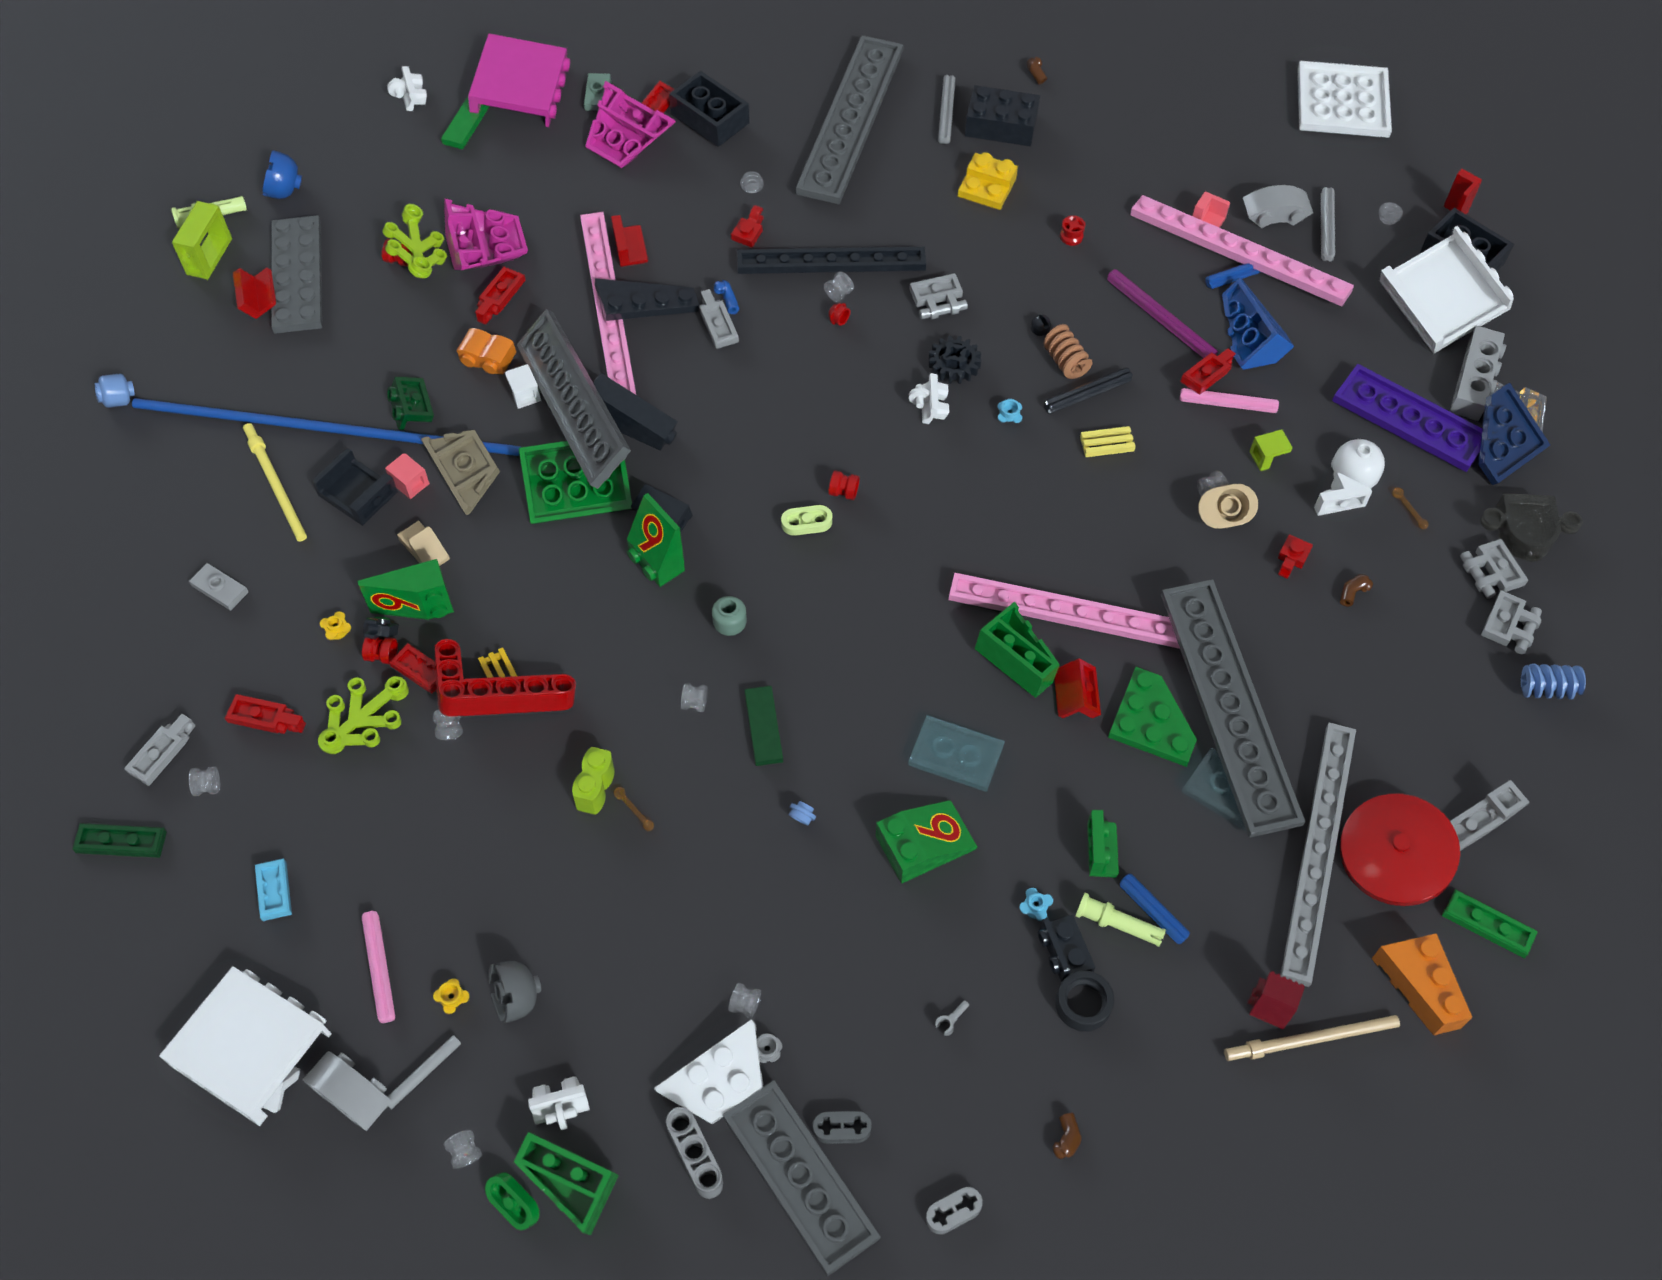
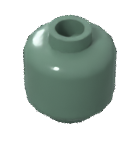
[712,596,747,636]

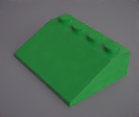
[519,441,632,524]

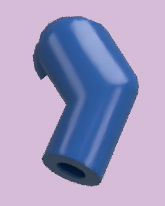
[714,280,739,314]

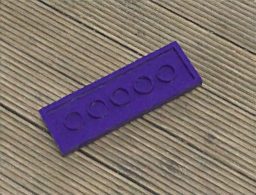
[1332,364,1482,472]

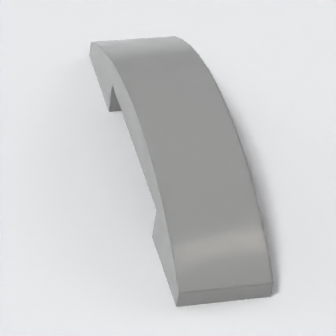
[1450,780,1529,851]

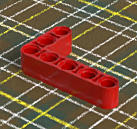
[435,639,576,717]

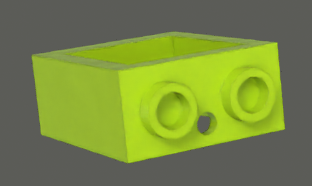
[172,201,232,280]

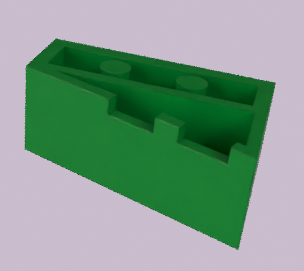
[975,601,1060,698]
[514,1132,619,1235]

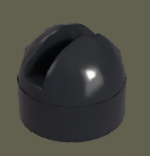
[1031,314,1051,336]

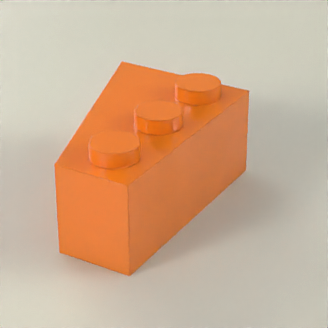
[1372,934,1472,1035]

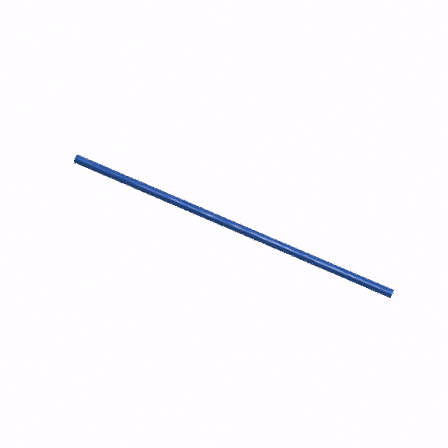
[132,398,521,456]

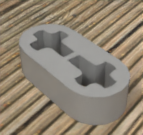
[926,1187,982,1234]

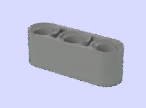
[666,1107,723,1199]

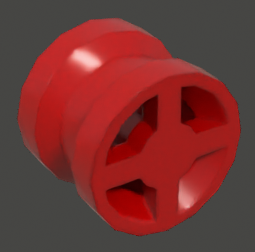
[1060,216,1086,246]

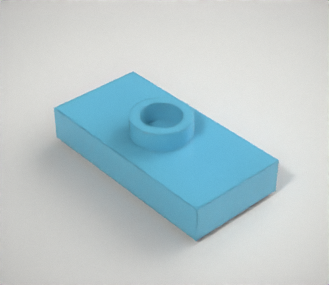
[255,858,292,921]

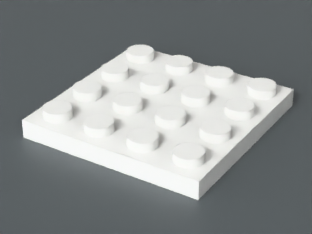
[1298,61,1392,137]

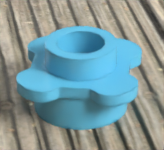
[998,399,1022,423]
[1020,888,1053,921]

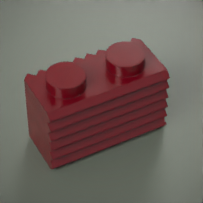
[1247,971,1305,1030]

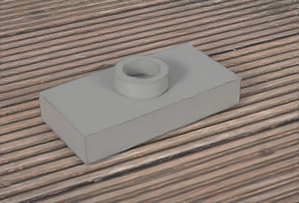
[189,563,248,611]

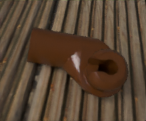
[1027,57,1047,85]

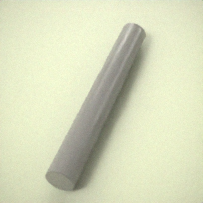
[387,1035,461,1110]

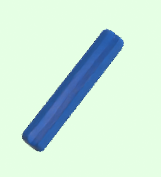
[1205,263,1261,289]
[1120,873,1190,944]

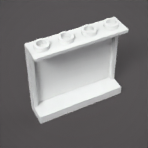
[1380,226,1513,354]
[159,967,331,1126]

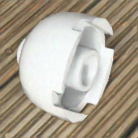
[1331,439,1385,488]

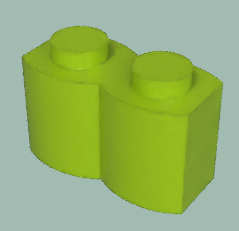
[572,747,615,815]

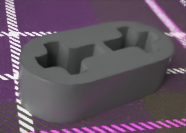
[813,1111,872,1144]

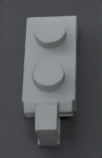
[699,289,739,349]
[125,714,195,786]

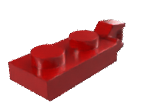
[475,267,526,325]
[1180,348,1236,395]
[225,694,306,734]

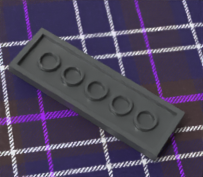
[272,215,323,334]
[723,1080,880,1276]

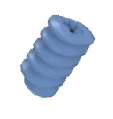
[1521,664,1586,700]

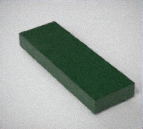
[745,686,783,766]
[72,823,167,858]

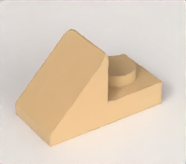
[397,521,450,566]

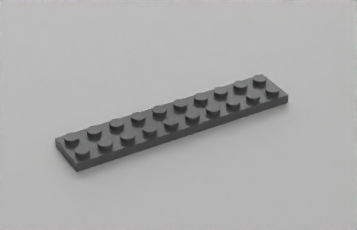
[796,36,903,205]
[517,309,631,489]
[1161,579,1305,838]

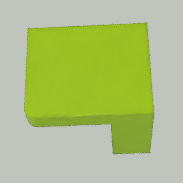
[1250,429,1292,471]

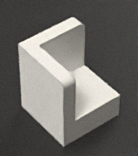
[505,364,541,409]

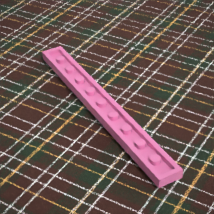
[1131,195,1354,306]
[580,212,636,395]
[949,573,1180,649]

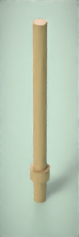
[1224,1015,1400,1061]

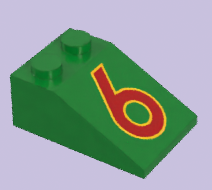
[627,493,685,587]
[358,559,454,620]
[876,800,977,884]

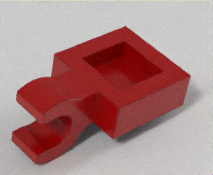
[731,205,764,248]
[1278,534,1313,579]

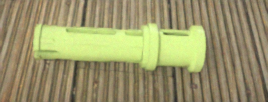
[171,196,247,229]
[1075,893,1166,947]

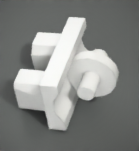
[387,66,427,111]
[909,373,949,424]
[528,1076,590,1130]

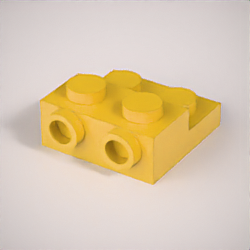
[958,153,1018,210]

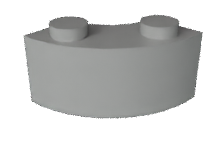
[1243,185,1313,228]
[303,1051,391,1131]

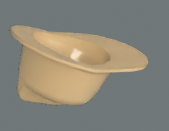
[1199,484,1258,529]

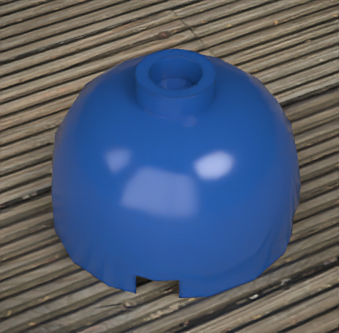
[263,150,302,199]

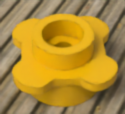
[320,612,351,640]
[433,979,470,1014]

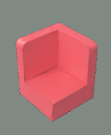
[1193,191,1230,228]
[385,453,429,499]

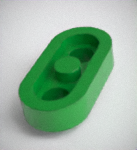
[485,1172,539,1230]

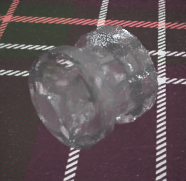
[824,272,854,302]
[1197,471,1228,497]
[681,683,708,712]
[432,710,463,740]
[189,766,220,796]
[728,983,761,1019]
[444,1130,482,1169]

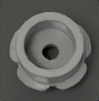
[757,1034,782,1063]

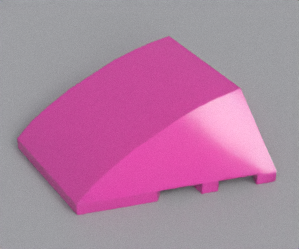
[585,81,676,168]
[444,199,528,270]

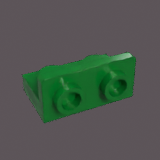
[1087,810,1119,877]

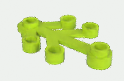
[382,204,447,278]
[318,676,409,754]

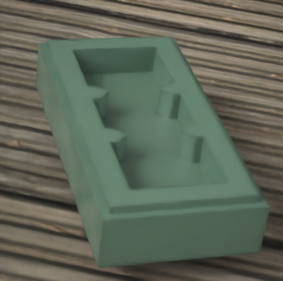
[584,73,611,111]

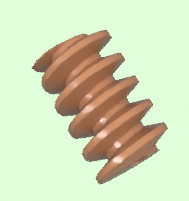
[1044,324,1092,379]

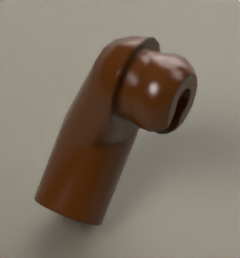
[1340,574,1373,607]
[1053,1113,1081,1159]

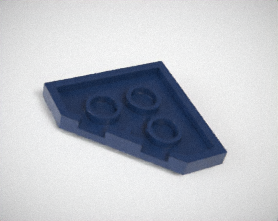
[1478,382,1550,485]

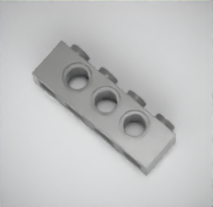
[1450,325,1506,421]

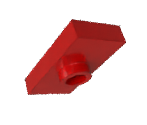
[642,81,675,113]
[389,643,437,694]

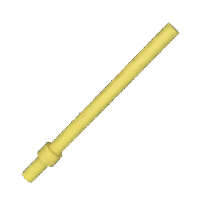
[243,423,307,541]

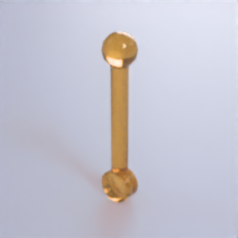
[1392,487,1429,529]
[614,787,654,831]

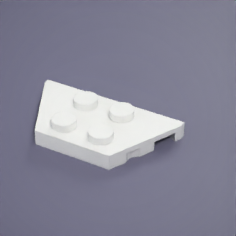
[655,1019,763,1124]

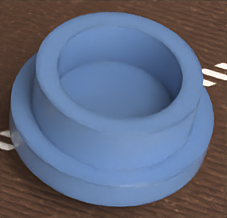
[789,801,816,826]

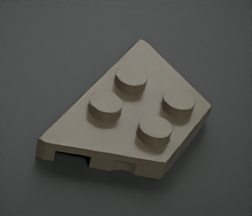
[421,430,500,515]

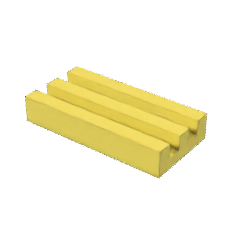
[1080,426,1135,457]

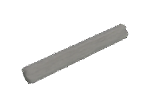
[938,75,955,144]
[1321,187,1335,262]

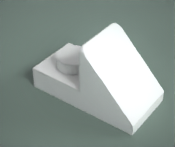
[1314,473,1372,516]

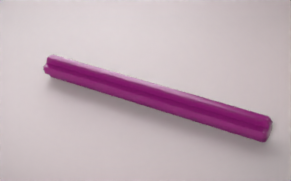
[1107,269,1218,358]

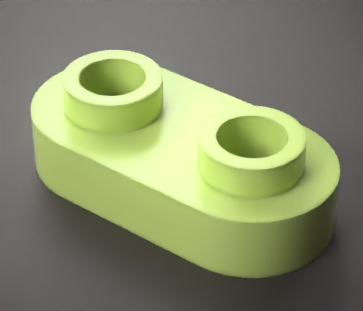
[781,505,832,535]

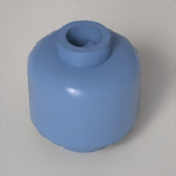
[94,373,135,408]

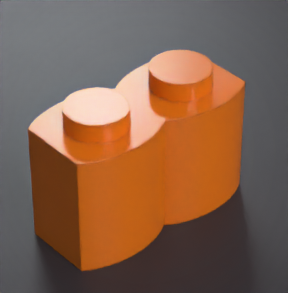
[457,328,516,374]

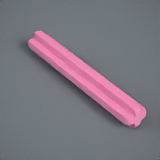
[1180,388,1279,413]
[362,911,395,1023]

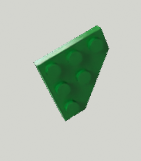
[1108,667,1197,767]

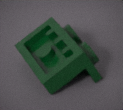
[387,377,434,430]

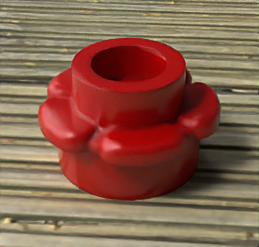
[829,303,850,326]

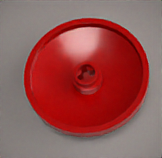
[1340,794,1460,906]

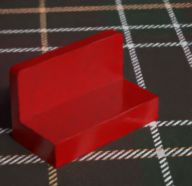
[1443,169,1482,214]
[611,215,648,267]
[233,268,276,319]
[1055,658,1101,719]

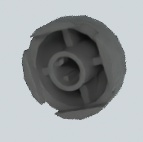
[489,961,541,1023]

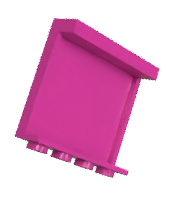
[468,34,570,127]

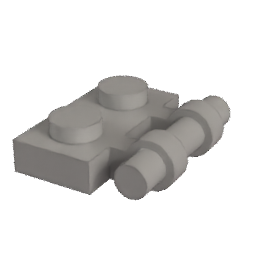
[910,274,967,320]
[1460,539,1528,599]
[1481,590,1542,654]

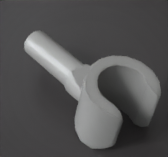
[935,1000,969,1036]

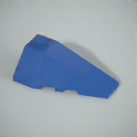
[1222,278,1294,370]

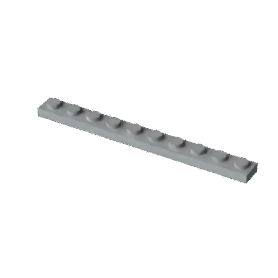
[1280,723,1356,987]

